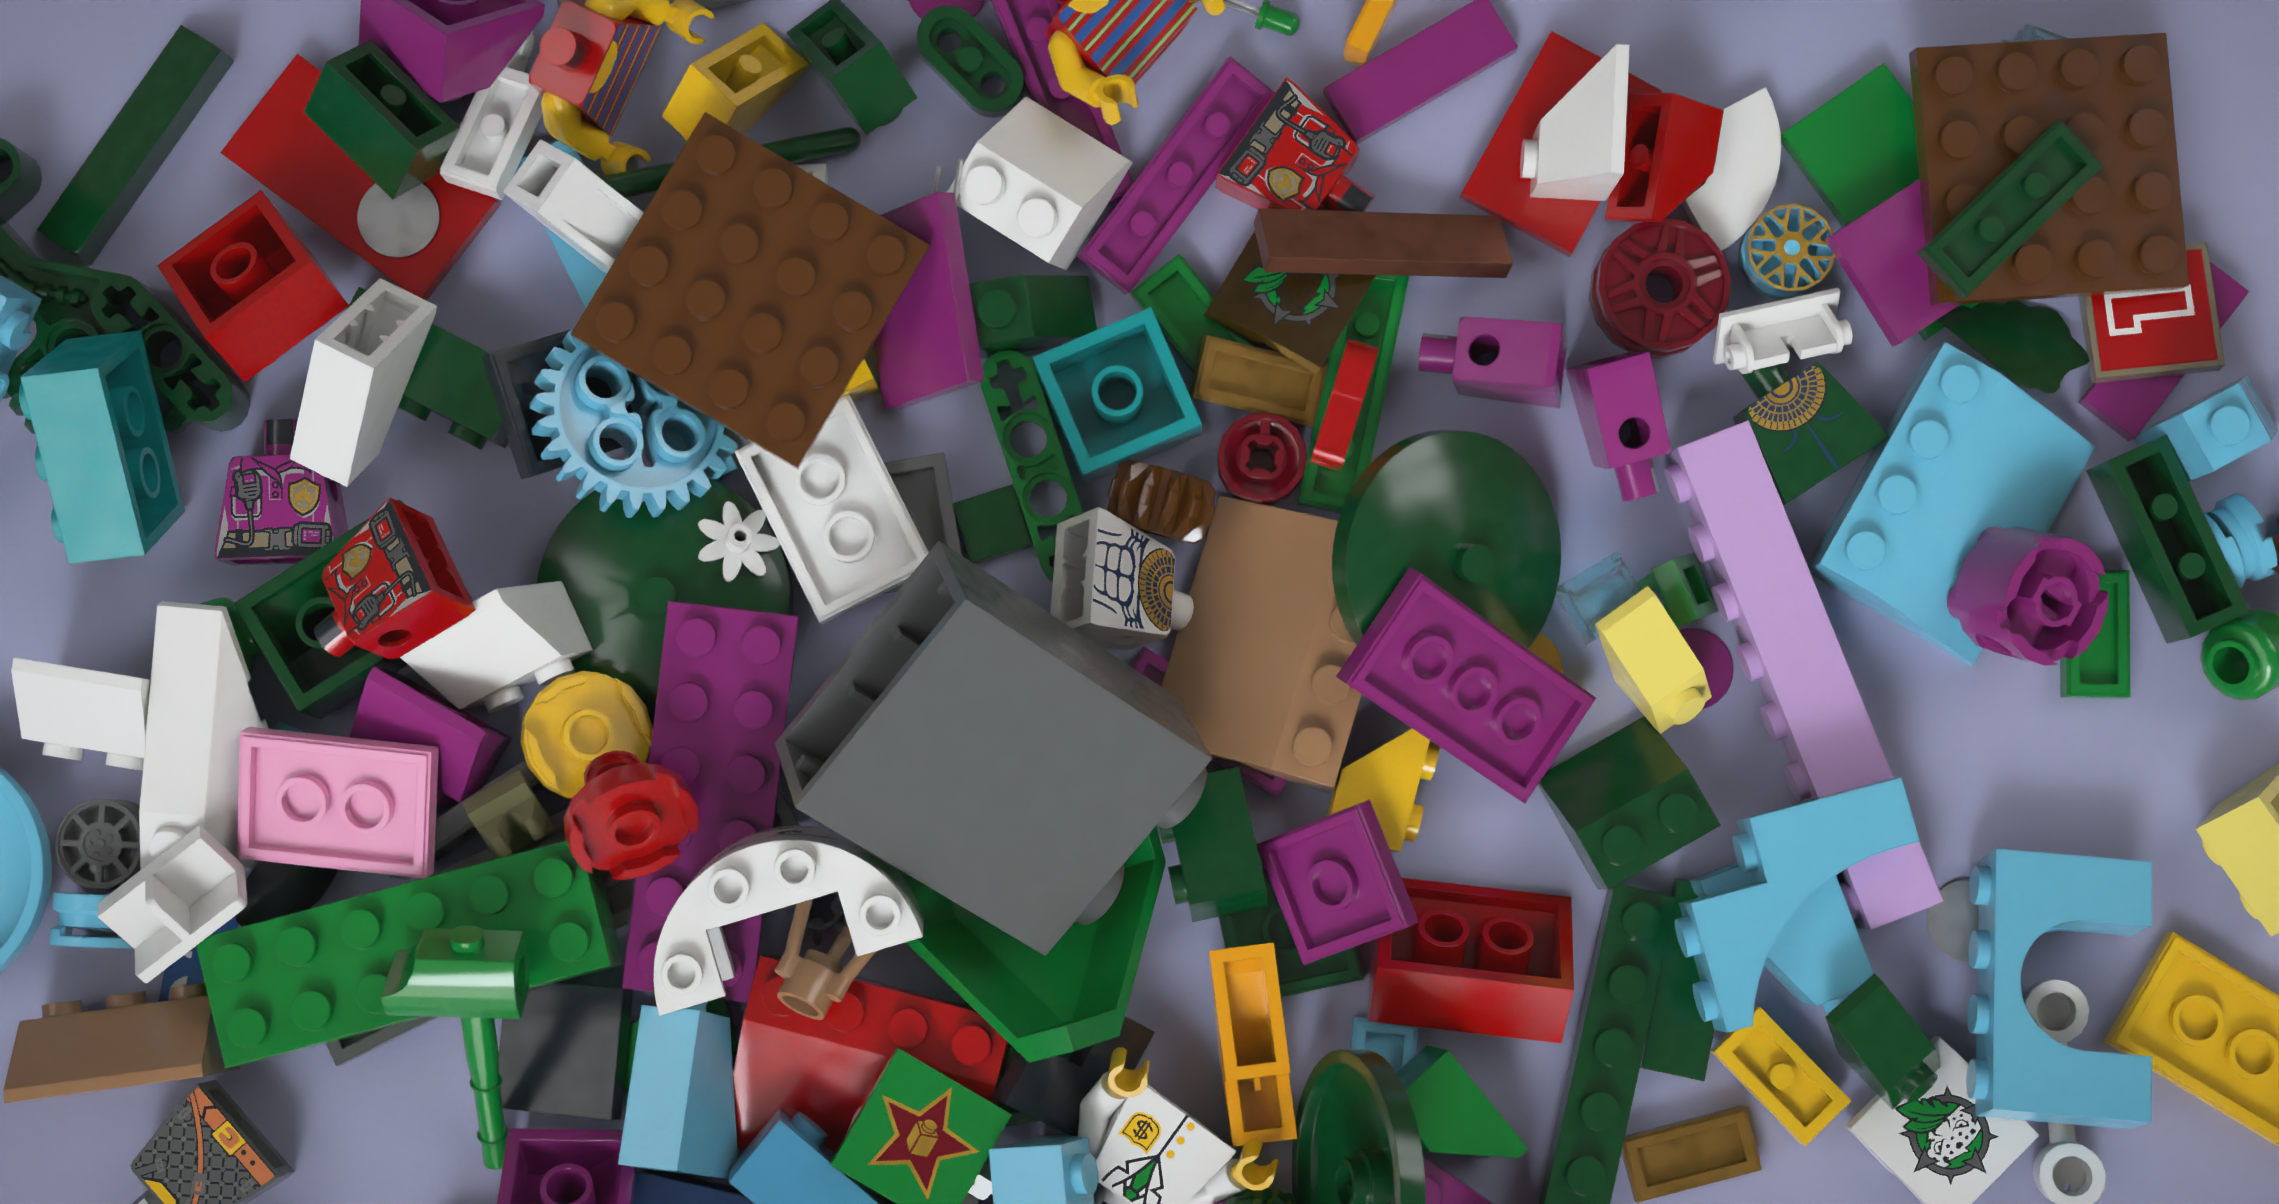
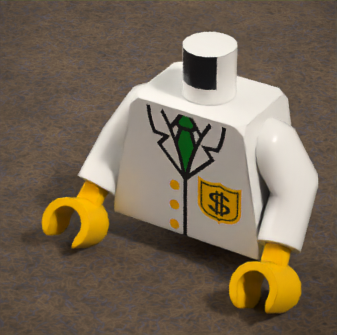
[1078,1047,1279,1204]

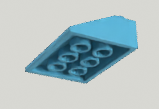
[1808,342,2096,666]

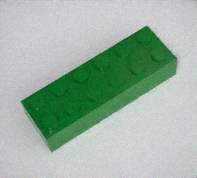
[196,841,624,1068]

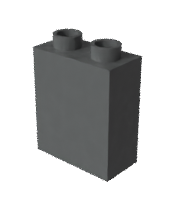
[775,541,1212,956]

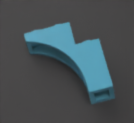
[1675,777,1920,1033]

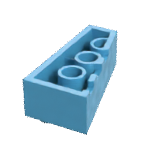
[729,1109,896,1204]

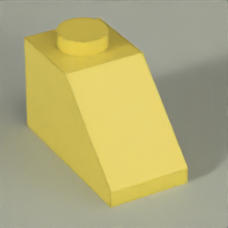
[1595,586,1712,734]

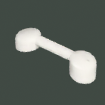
[2023,979,2106,1204]

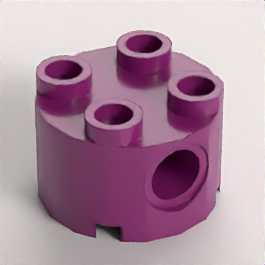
[1947,526,2108,666]

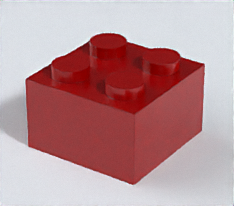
[157,190,349,382]

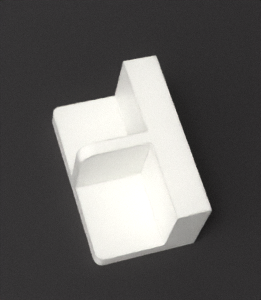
[98,825,247,983]

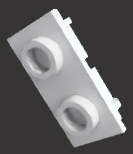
[1713,288,1853,374]

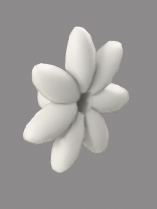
[698,501,780,582]

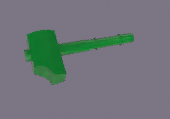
[381,926,529,1170]

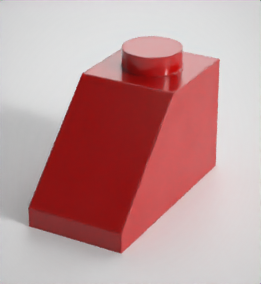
[1605,93,1724,222]

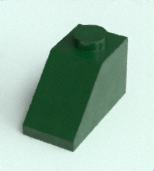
[786,0,918,135]
[969,274,1097,359]
[1825,973,1941,1110]

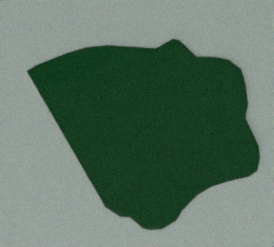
[1937,300,2090,394]

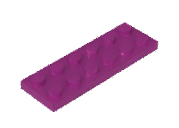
[622,601,799,1002]

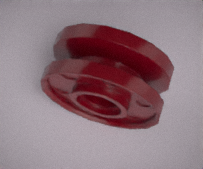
[1589,218,1731,359]

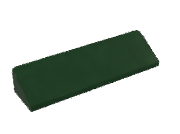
[37,25,234,265]

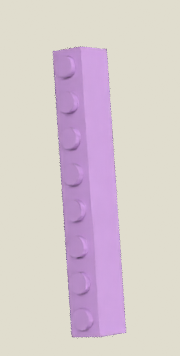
[1664,420,1944,930]

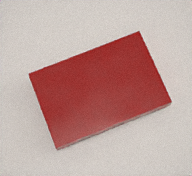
[1459,31,1662,257]

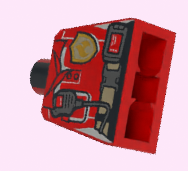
[1215,77,1375,212]
[314,497,476,659]

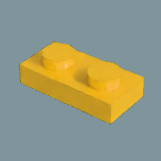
[1710,1006,1851,1146]

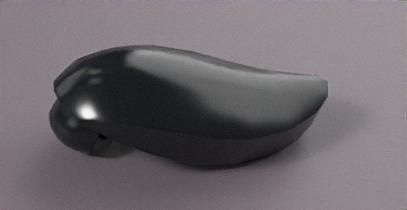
[235,860,339,927]

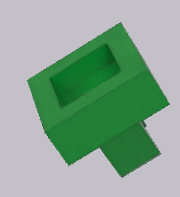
[1634,553,1718,627]

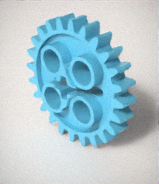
[530,329,738,518]

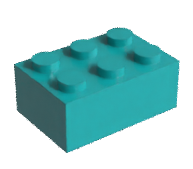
[19,330,185,564]

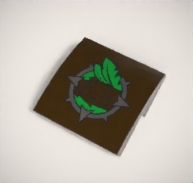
[1203,231,1376,374]

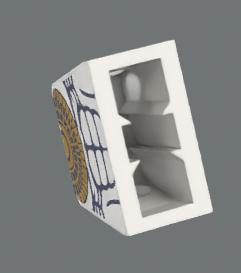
[1050,507,1194,650]

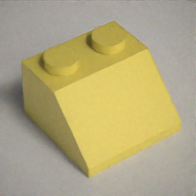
[2195,762,2279,936]

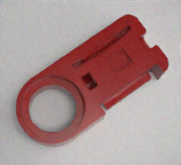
[1310,338,1379,471]

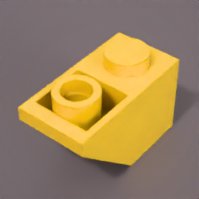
[1327,728,1440,853]

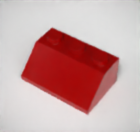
[1368,877,1574,1043]

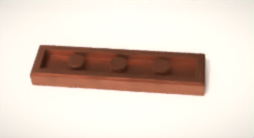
[1253,208,1513,278]

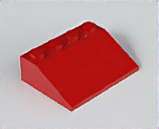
[733,955,1011,1153]

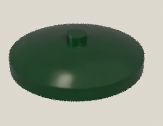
[1332,430,1561,649]
[537,478,793,725]
[1291,1049,1426,1204]

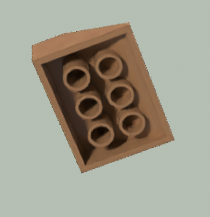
[1161,495,1362,793]

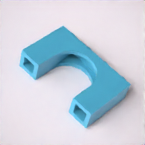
[1966,849,2152,1129]

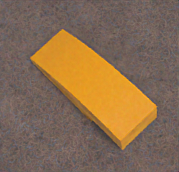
[1209,943,1297,1147]

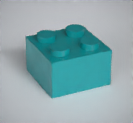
[1033,307,1202,484]

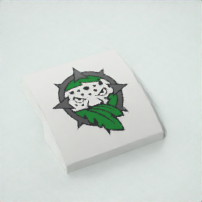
[1845,1035,2039,1204]

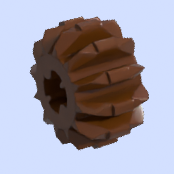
[1107,460,1216,544]

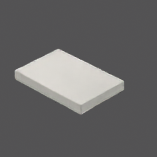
[734,394,929,624]

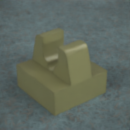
[462,770,555,859]

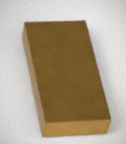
[1189,335,1328,426]
[1621,1105,1762,1203]

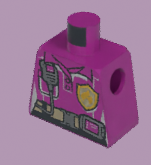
[215,419,349,566]

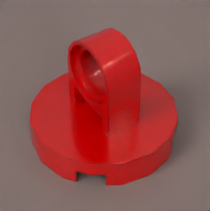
[564,750,699,880]

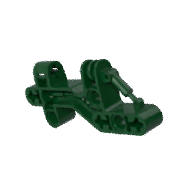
[0,138,250,434]

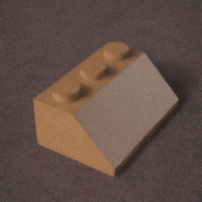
[3,983,240,1103]

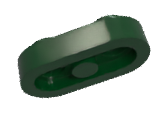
[917,6,1024,118]

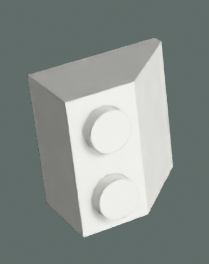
[947,96,1133,271]
[400,581,593,713]
[11,658,151,771]

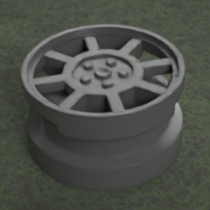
[55,799,140,889]

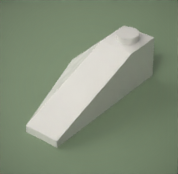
[139,601,269,870]

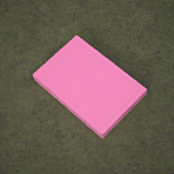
[237,727,439,879]

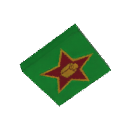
[829,1048,1012,1204]

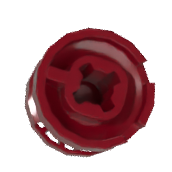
[1217,412,1307,506]

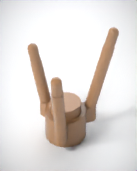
[774,899,876,1020]

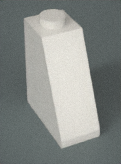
[290,278,437,487]

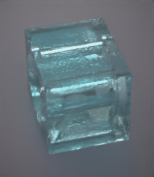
[1555,551,1641,645]

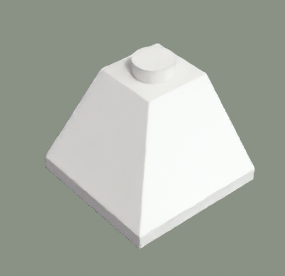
[1520,44,1630,201]

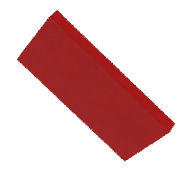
[220,54,500,301]

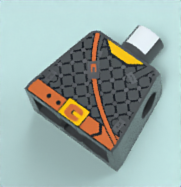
[130,1080,295,1204]

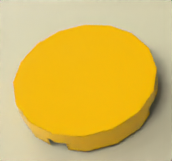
[520,671,653,799]

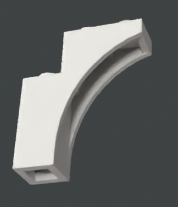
[503,139,644,273]

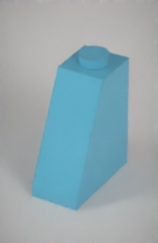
[2135,375,2278,481]
[1689,862,1873,1012]
[618,1002,738,1179]

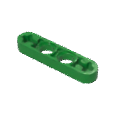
[980,350,1083,583]

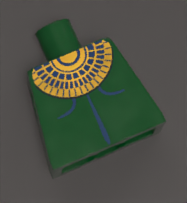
[1733,362,1889,506]

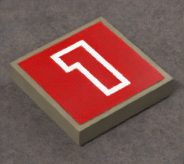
[2079,242,2225,384]

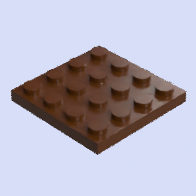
[1909,33,2189,306]
[571,112,930,470]

